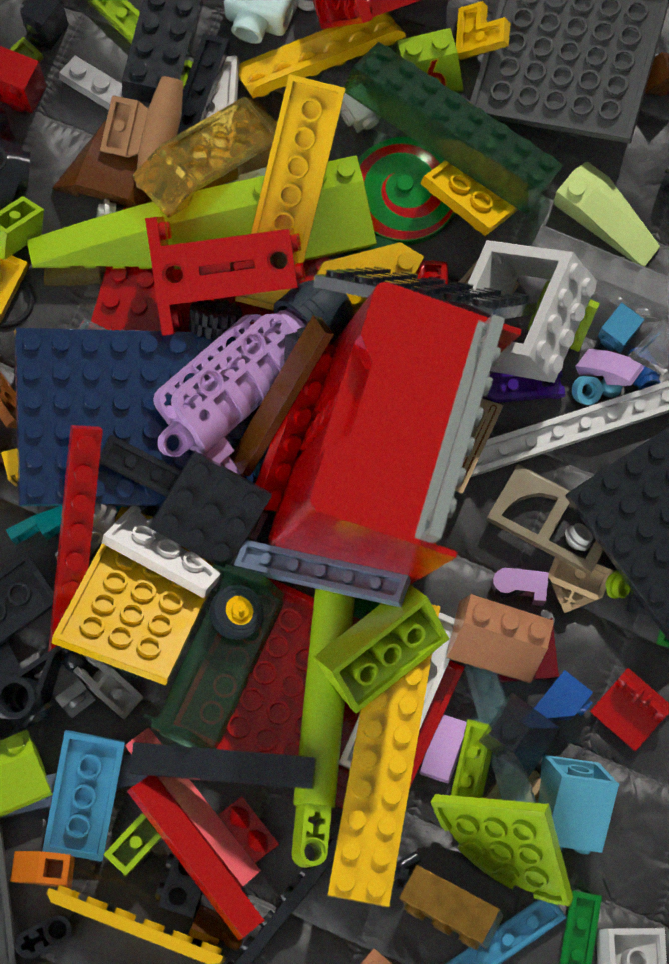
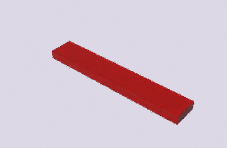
[127,776,265,940]

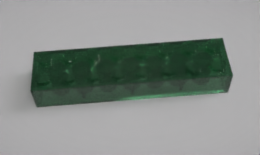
[343,42,563,215]

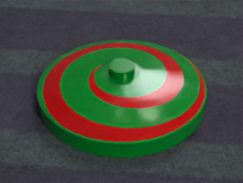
[358,137,455,245]

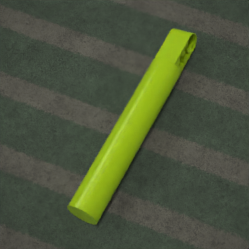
[292,588,355,868]

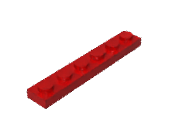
[256,344,336,511]

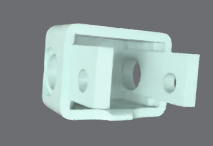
[223,0,298,44]

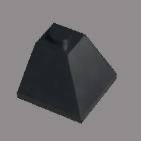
[478,693,561,777]

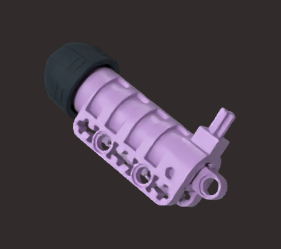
[153,280,354,475]

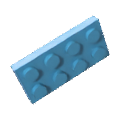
[42,730,125,862]

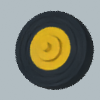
[209,585,264,640]

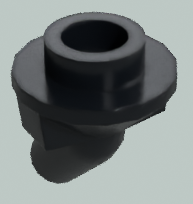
[393,851,421,889]

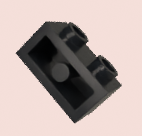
[20,0,69,50]

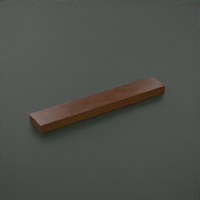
[231,315,334,476]

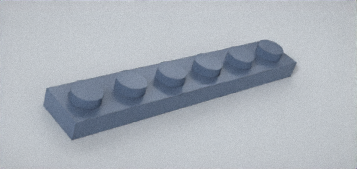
[234,540,411,607]

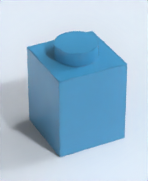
[598,303,645,354]

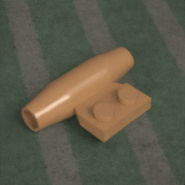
[100,76,183,193]

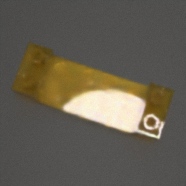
[132,96,277,218]

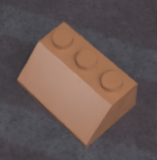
[446,594,554,683]

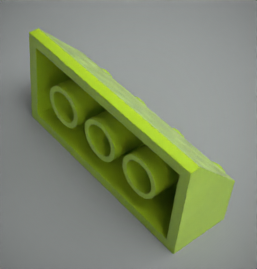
[314,584,449,713]
[0,730,53,817]

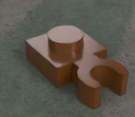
[188,905,242,950]

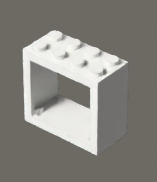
[468,240,597,383]

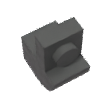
[53,665,96,718]

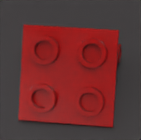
[590,668,669,752]

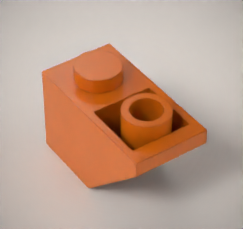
[10,851,76,889]

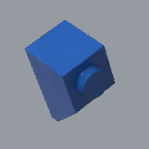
[534,670,593,721]

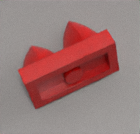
[218,796,279,864]

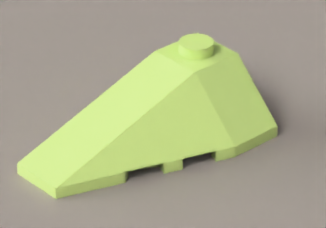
[553,162,660,269]

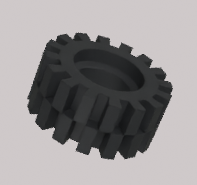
[188,299,242,339]

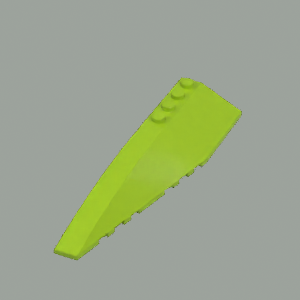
[27,155,376,269]

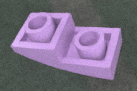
[575,349,644,386]
[420,714,467,784]

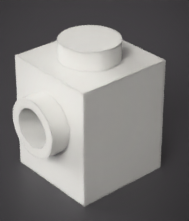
[341,82,381,133]

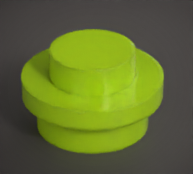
[605,570,631,599]

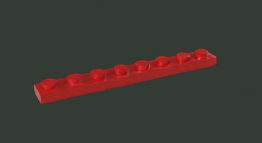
[48,425,103,660]

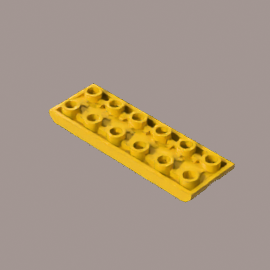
[238,12,406,98]
[47,885,226,964]

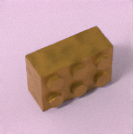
[399,865,504,950]

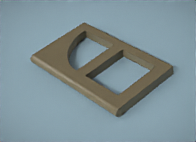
[486,464,604,575]

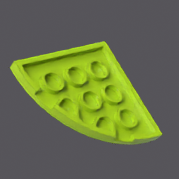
[431,794,573,906]

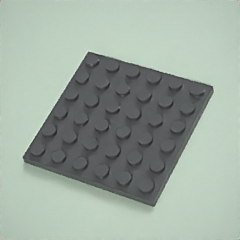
[468,0,669,144]

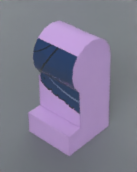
[492,568,549,606]

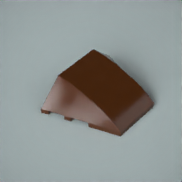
[52,121,158,208]

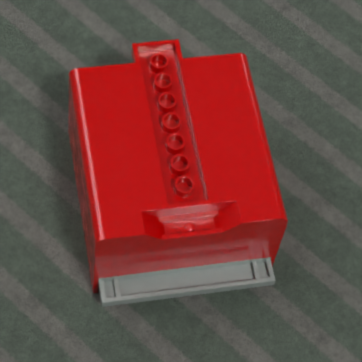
[268,282,522,585]

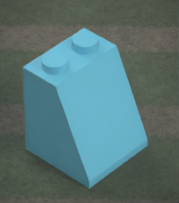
[538,755,619,854]

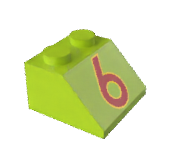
[396,28,463,104]

